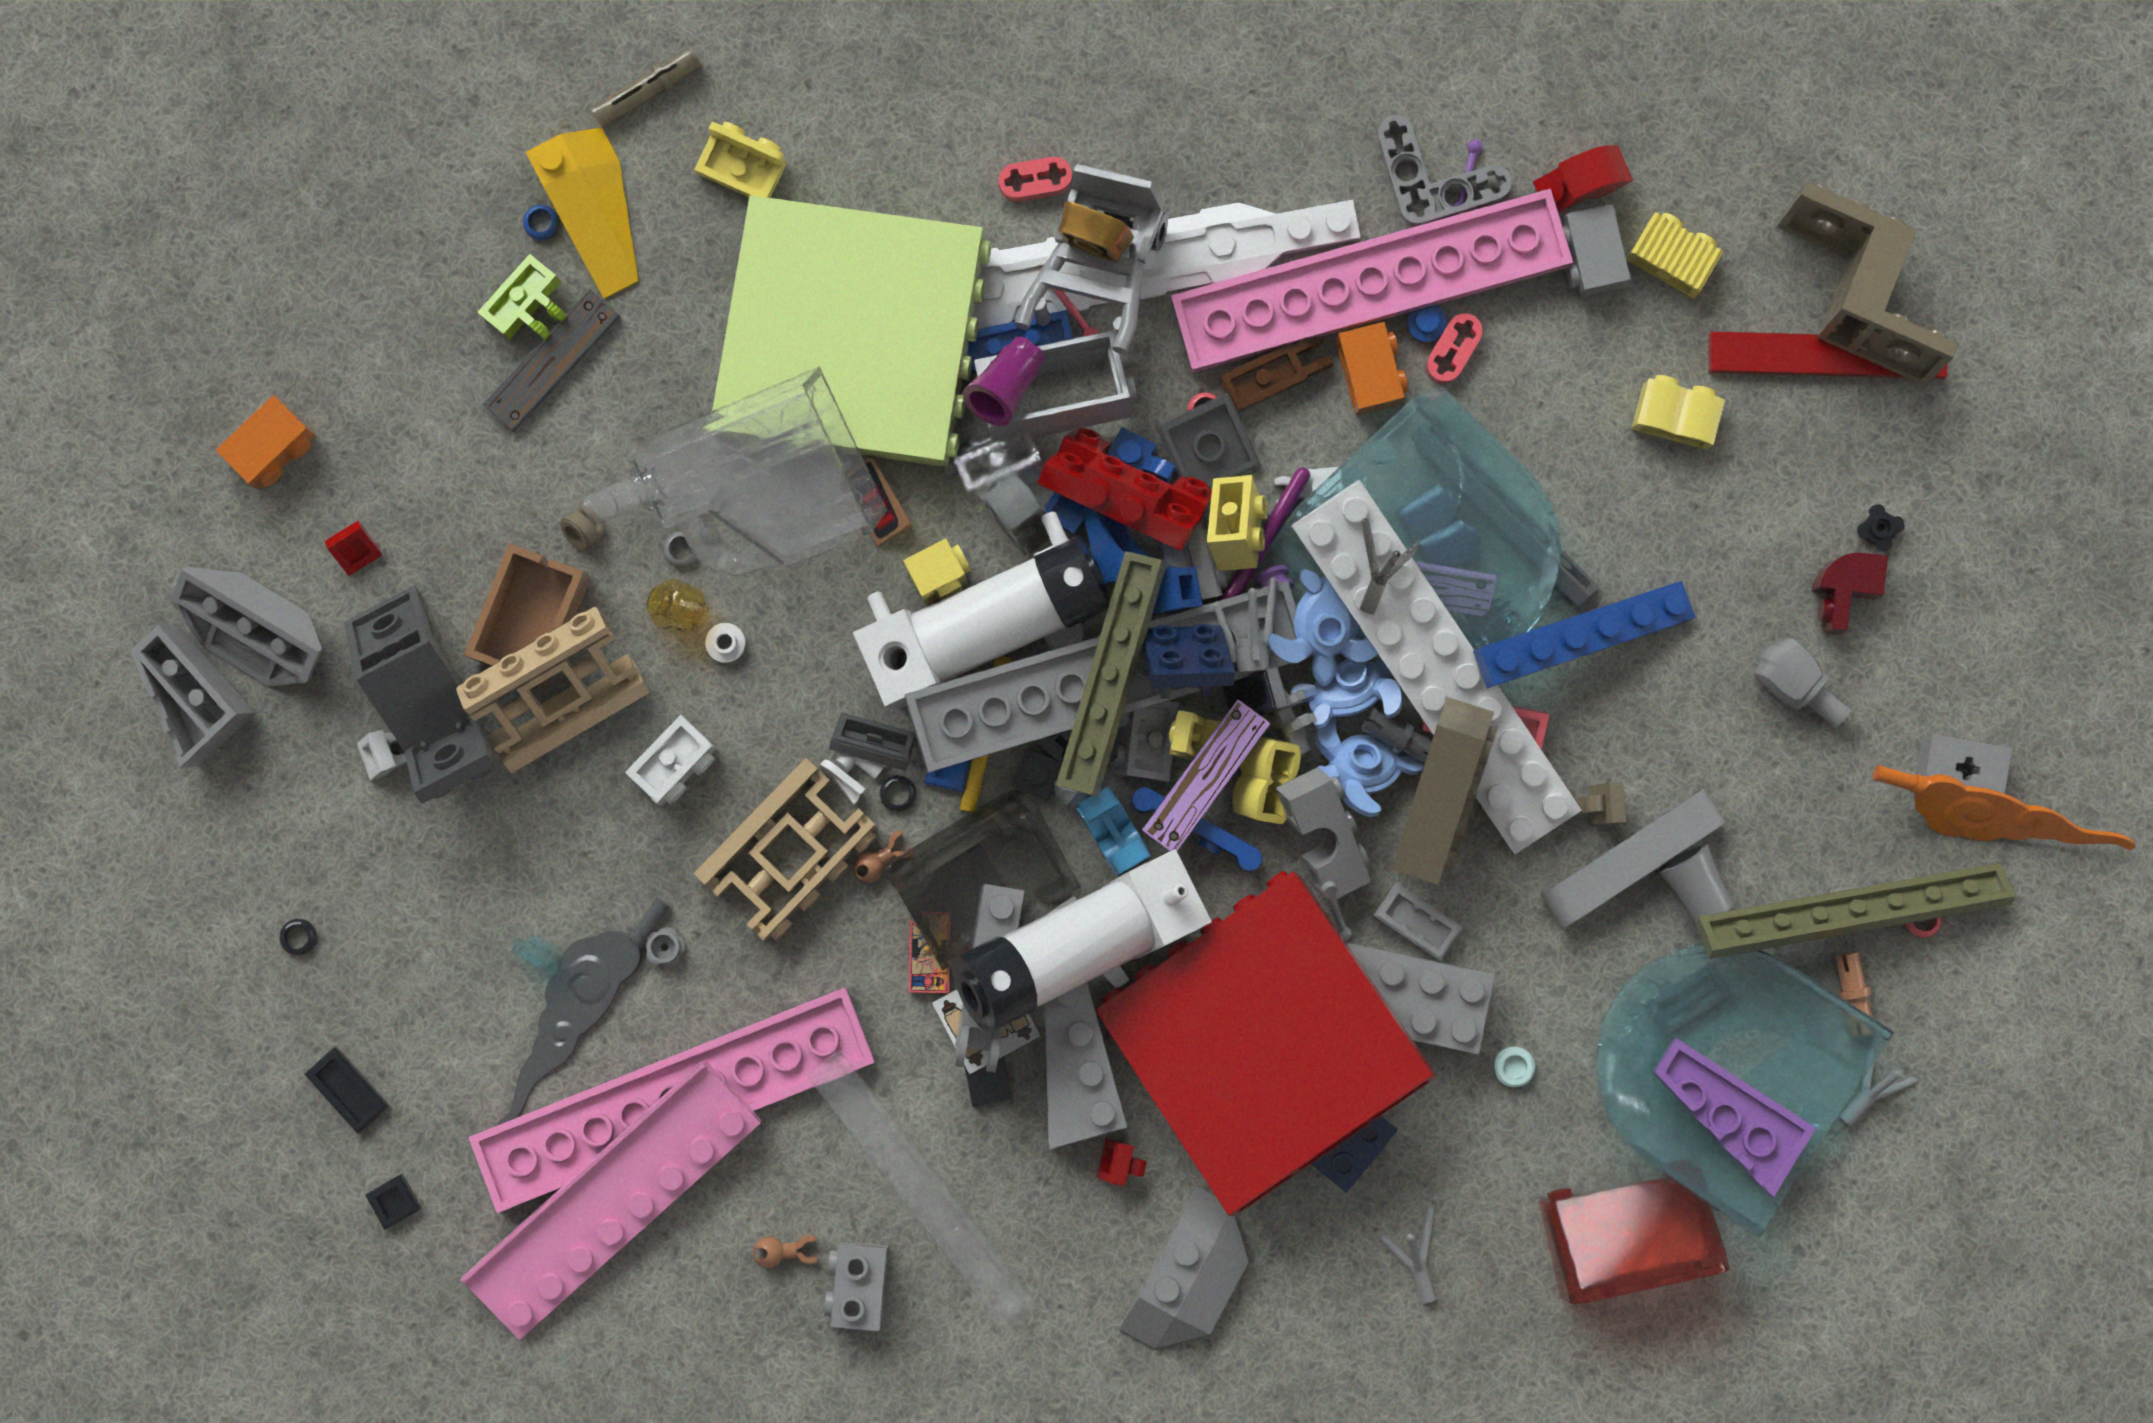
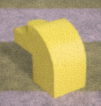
[1169,711,1241,769]

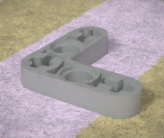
[1378,115,1512,227]

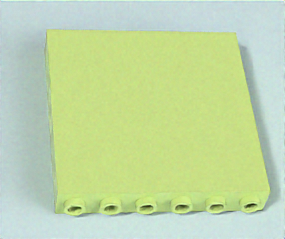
[710,195,991,467]

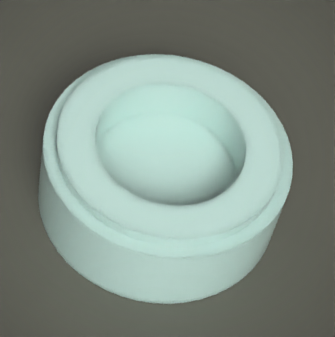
[1493,1047,1535,1087]

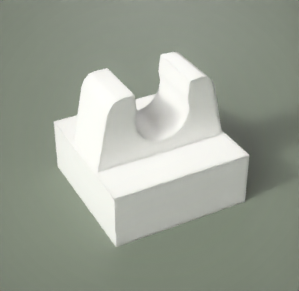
[357,729,406,781]

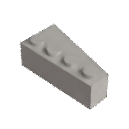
[1045,983,1127,1149]

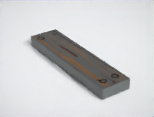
[483,289,620,432]

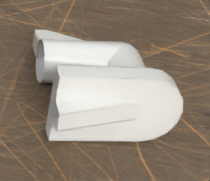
[819,753,886,806]

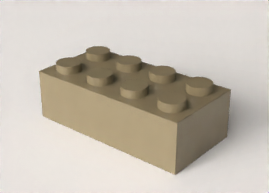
[1391,697,1498,885]

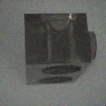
[983,472,1050,558]

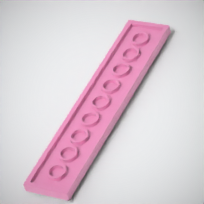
[1171,189,1573,373]
[468,987,876,1213]

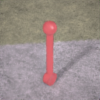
[1049,288,1098,337]

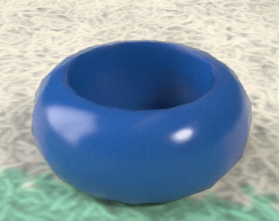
[523,204,560,241]

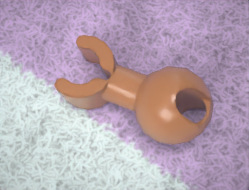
[853,830,914,883]
[753,1234,818,1269]

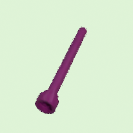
[1220,467,1311,600]

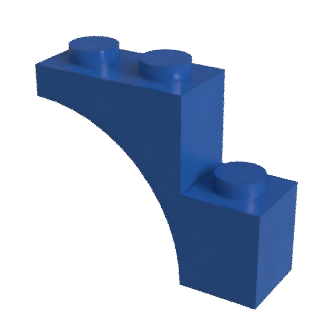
[1083,506,1203,615]

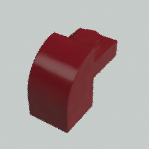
[1811,552,1888,635]

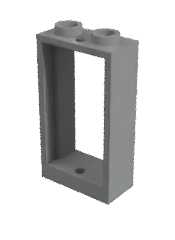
[974,330,1137,447]

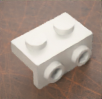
[625,715,717,806]

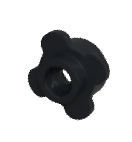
[1857,504,1905,551]

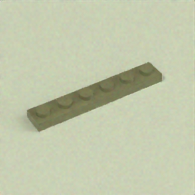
[1056,551,1167,797]

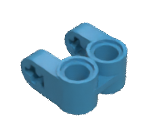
[1076,786,1151,877]

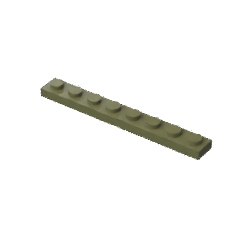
[1696,863,2016,959]

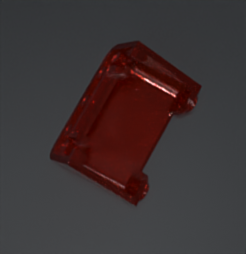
[1539,1162,1730,1304]

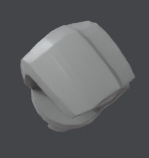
[1754,638,1851,728]

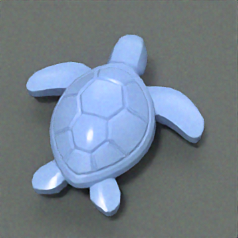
[1267,569,1378,687]
[1291,633,1403,729]
[1315,717,1424,817]

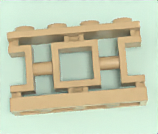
[456,607,650,774]
[693,758,877,941]

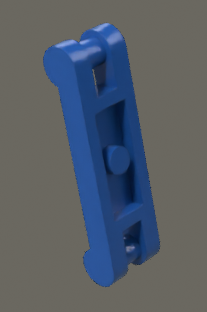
[1132,787,1262,872]

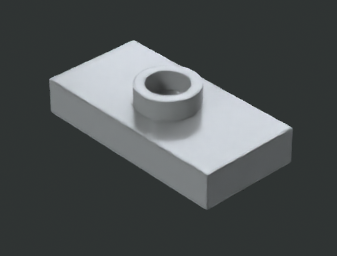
[1373,883,1463,961]

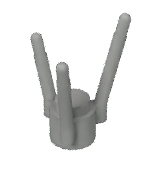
[1213,577,1278,672]

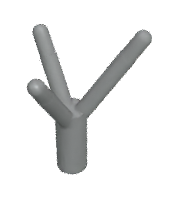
[1839,1035,1917,1127]
[1379,1207,1437,1304]

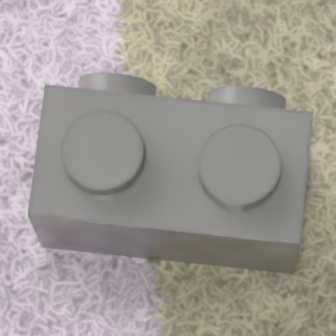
[824,1241,889,1331]

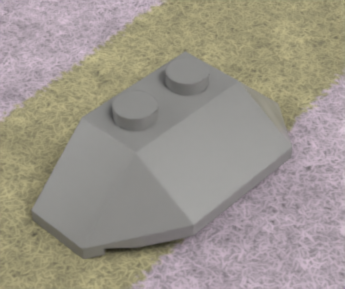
[171,567,322,687]
[1119,1185,1249,1349]

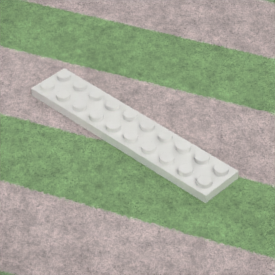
[1291,480,1582,854]

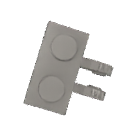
[1261,688,1317,755]

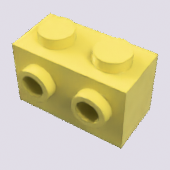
[1207,475,1268,571]
[903,538,970,606]

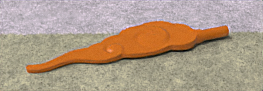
[1873,765,2135,850]

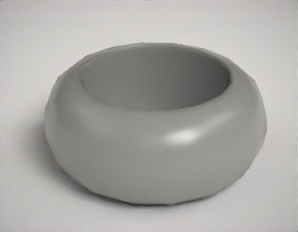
[663,531,700,568]

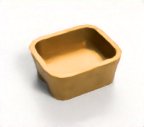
[1058,201,1134,263]

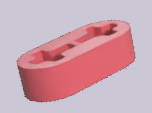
[999,157,1072,202]
[1426,313,1483,384]

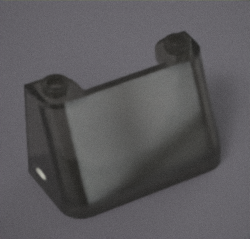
[883,790,1080,971]

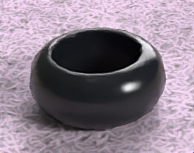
[879,775,916,812]
[279,918,317,956]

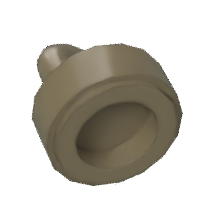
[560,506,605,551]

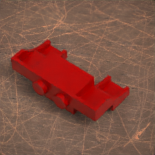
[1037,428,1212,551]

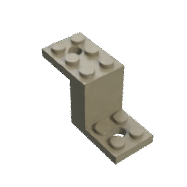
[1777,181,1959,386]

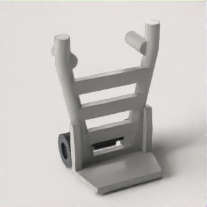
[1014,164,1168,355]

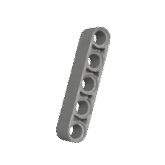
[1540,788,1726,928]

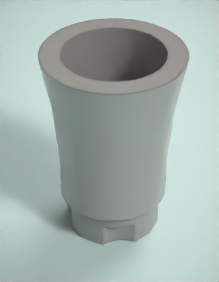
[1658,844,1736,924]

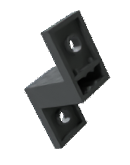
[344,585,495,804]

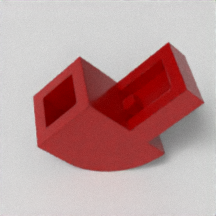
[1533,145,1633,214]

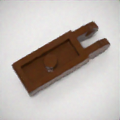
[1219,337,1334,413]

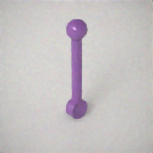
[1453,139,1483,207]

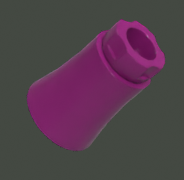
[963,337,1045,426]

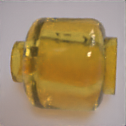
[646,579,709,636]

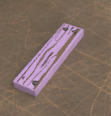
[1142,700,1271,851]

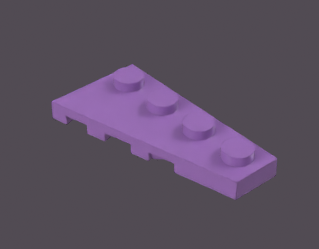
[1652,1038,1816,1197]

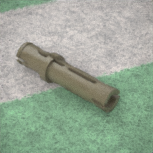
[590,46,703,129]

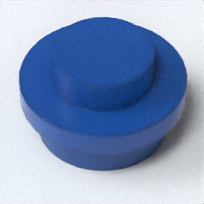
[1407,305,1447,343]

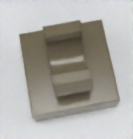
[1576,782,1626,825]

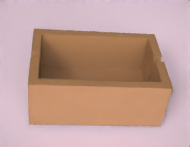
[464,543,591,688]

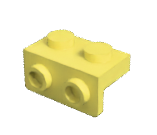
[694,122,787,198]

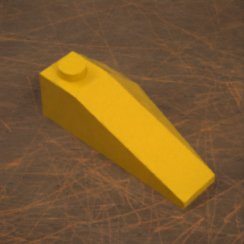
[525,127,639,299]

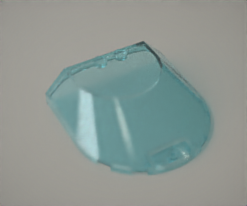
[1270,386,1561,650]
[1597,944,1894,1239]

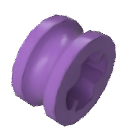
[1254,565,1294,589]

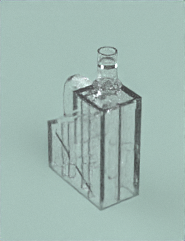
[583,366,887,576]

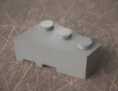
[130,624,255,768]

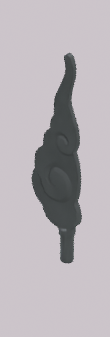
[498,898,670,1125]

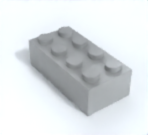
[1347,943,1495,1054]

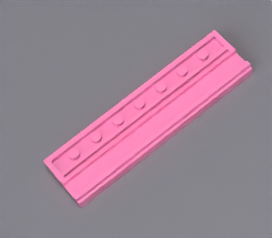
[460,1060,761,1340]

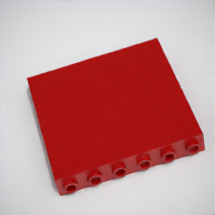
[1095,871,1438,1216]

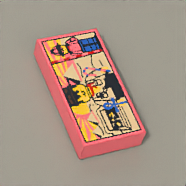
[909,912,951,993]

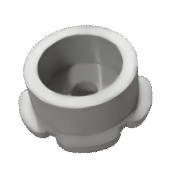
[645,927,685,967]

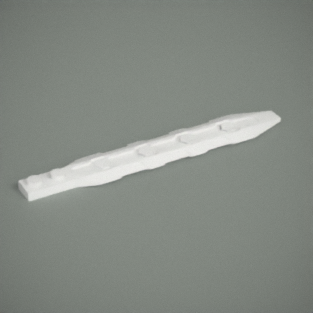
[973,200,1361,329]

